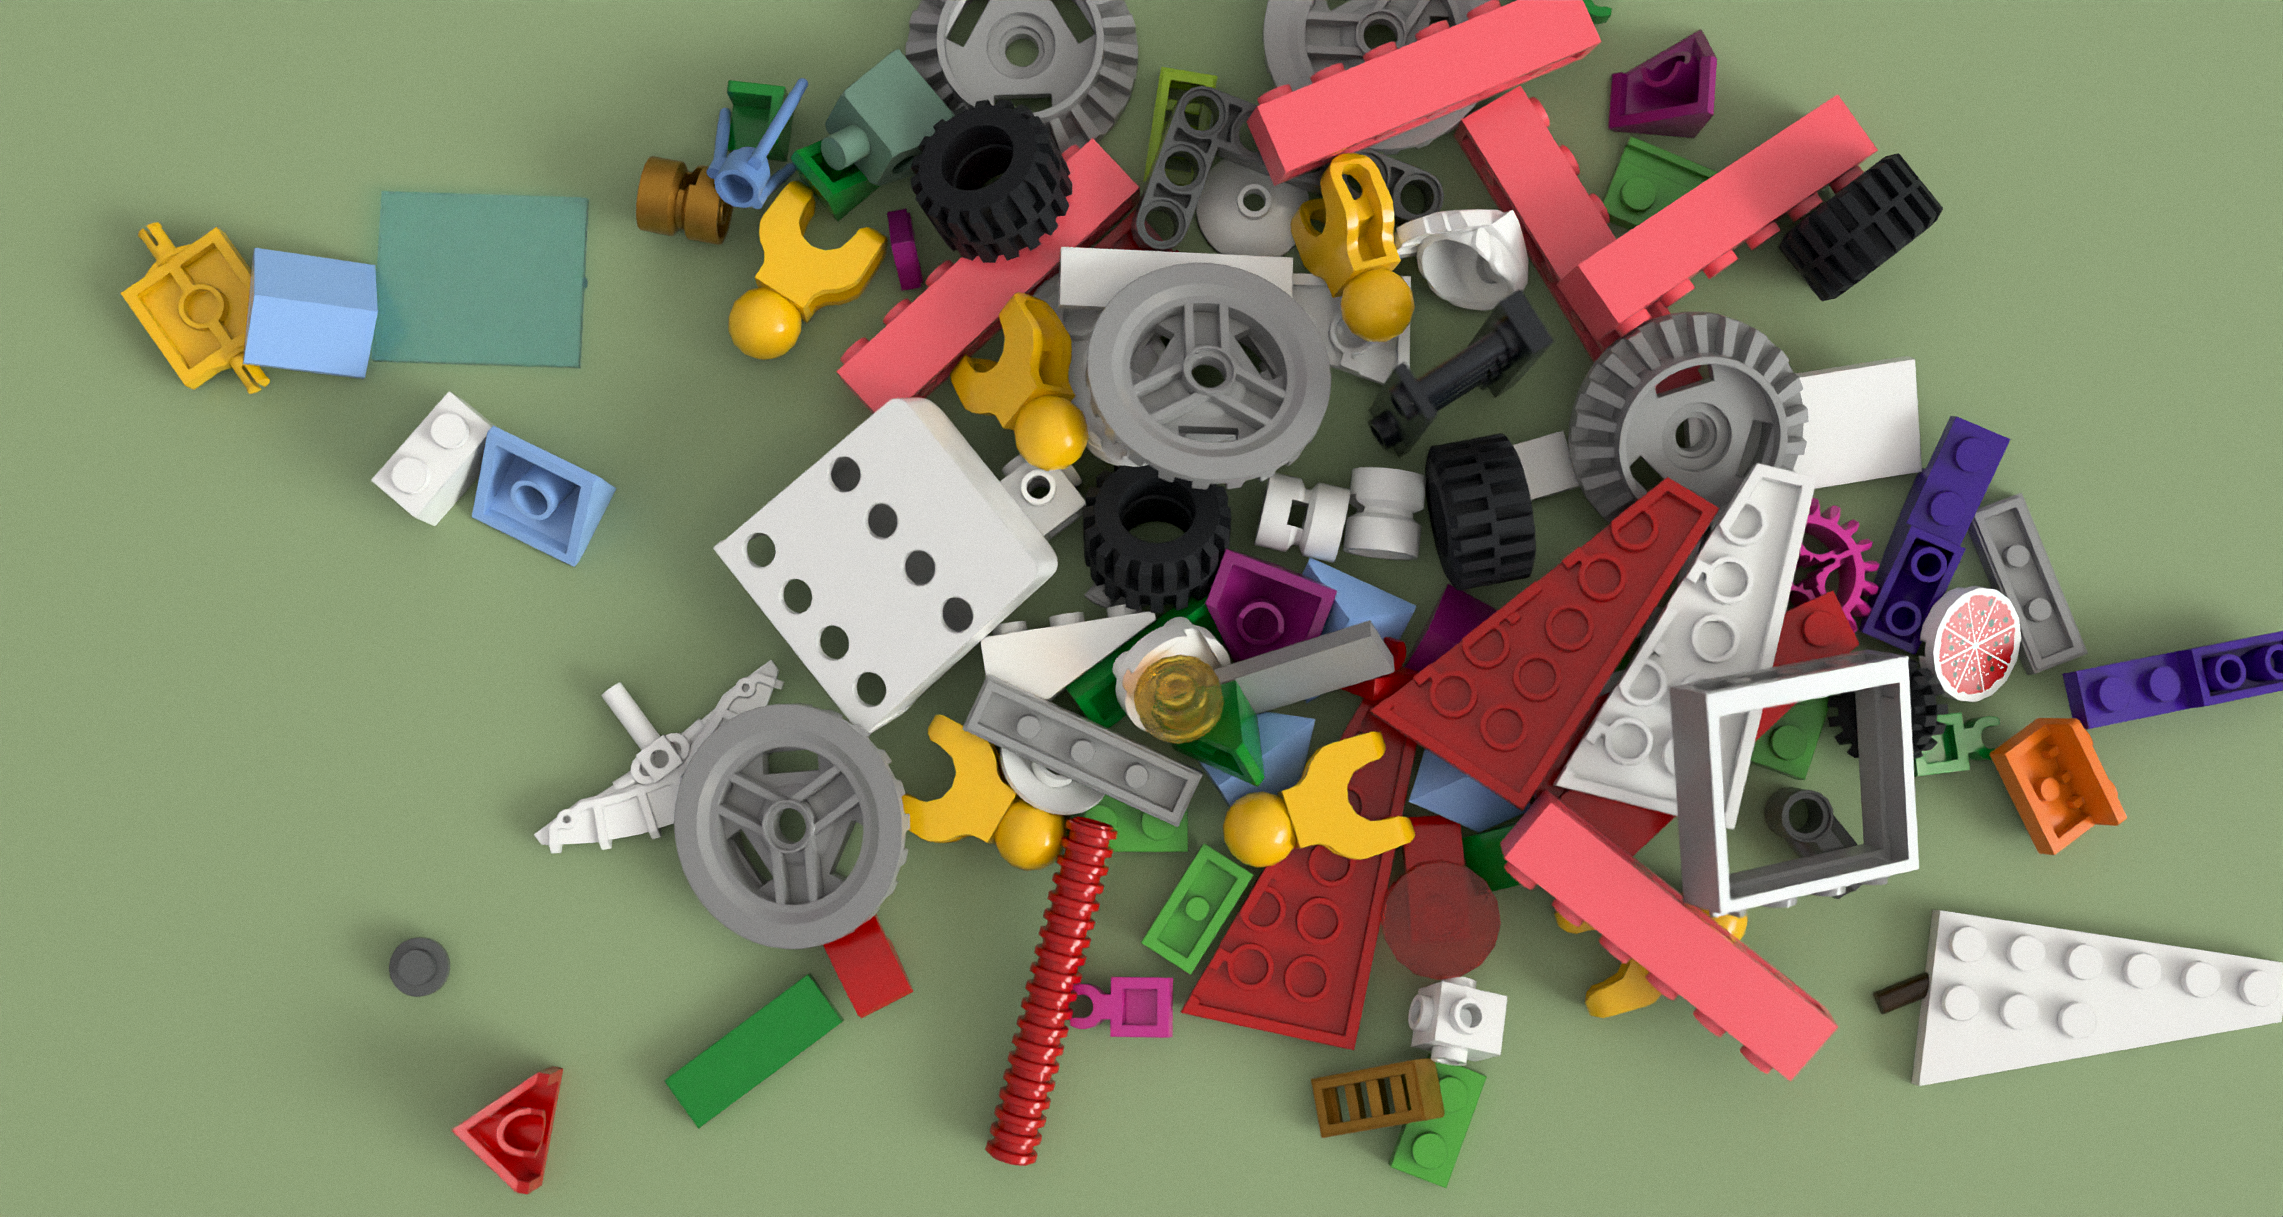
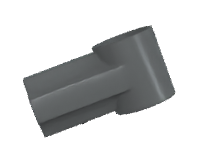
[1764,787,1863,899]

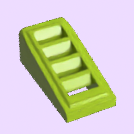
[1143,67,1218,186]

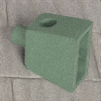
[821,49,955,186]

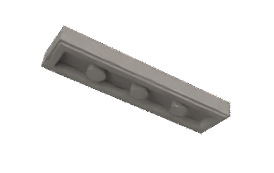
[962,674,1203,827]

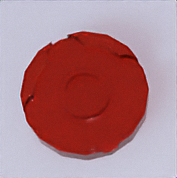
[1380,859,1501,980]

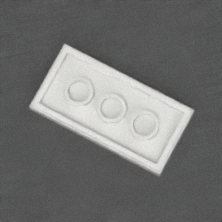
[1683,356,1922,489]

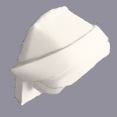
[1393,209,1529,311]

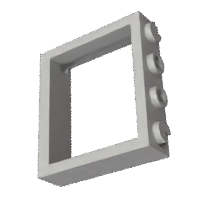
[1669,650,1919,918]

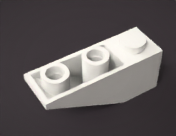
[981,604,1156,702]

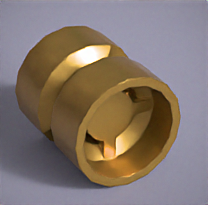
[636,156,733,245]

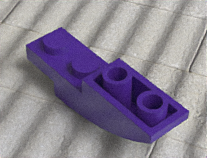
[1859,416,2011,655]
[2062,631,2283,730]

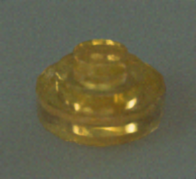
[1133,655,1224,743]

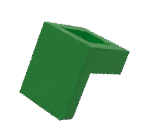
[727,80,794,162]

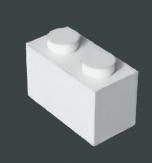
[371,391,496,526]

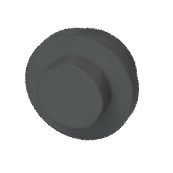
[389,937,450,997]

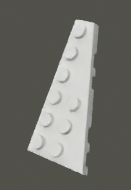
[1553,463,1817,830]
[1911,910,2283,1086]

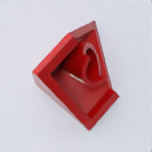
[451,1066,563,1195]

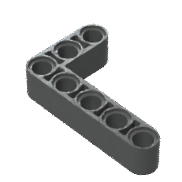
[1131,86,1444,252]

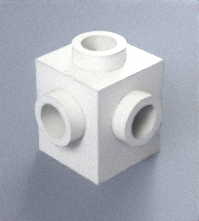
[1000,454,1086,541]
[1408,975,1508,1066]

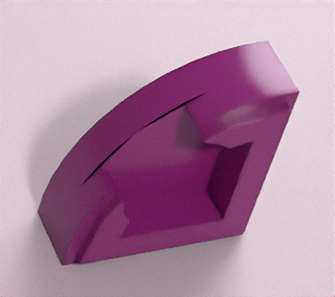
[887,208,923,291]

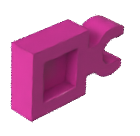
[1070,977,1173,1038]

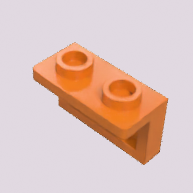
[1989,718,2127,855]

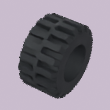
[910,99,1072,263]
[1778,153,1943,301]
[1425,433,1536,591]
[1083,465,1231,613]

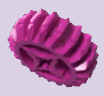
[1788,498,1880,633]

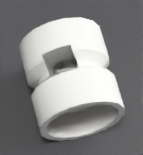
[1343,467,1427,560]
[1254,473,1350,563]

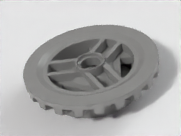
[906,0,1138,154]
[1262,0,1491,155]
[1085,263,1331,489]
[1568,311,1809,545]
[674,703,910,949]

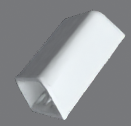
[713,397,1058,734]

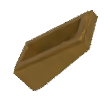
[1311,1058,1445,1138]

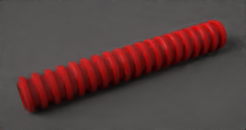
[985,816,1118,1166]

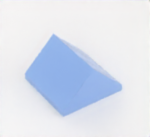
[243,248,378,379]
[472,426,617,567]

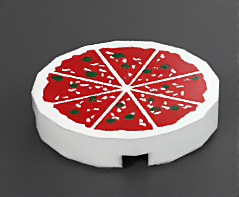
[1919,585,2021,702]

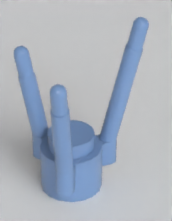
[707,78,808,209]

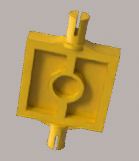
[120,222,270,394]

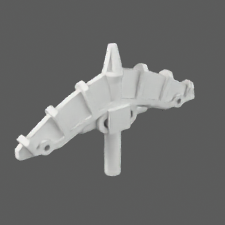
[534,660,784,853]

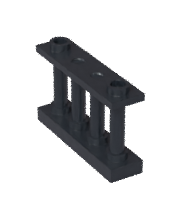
[1368,289,1554,458]

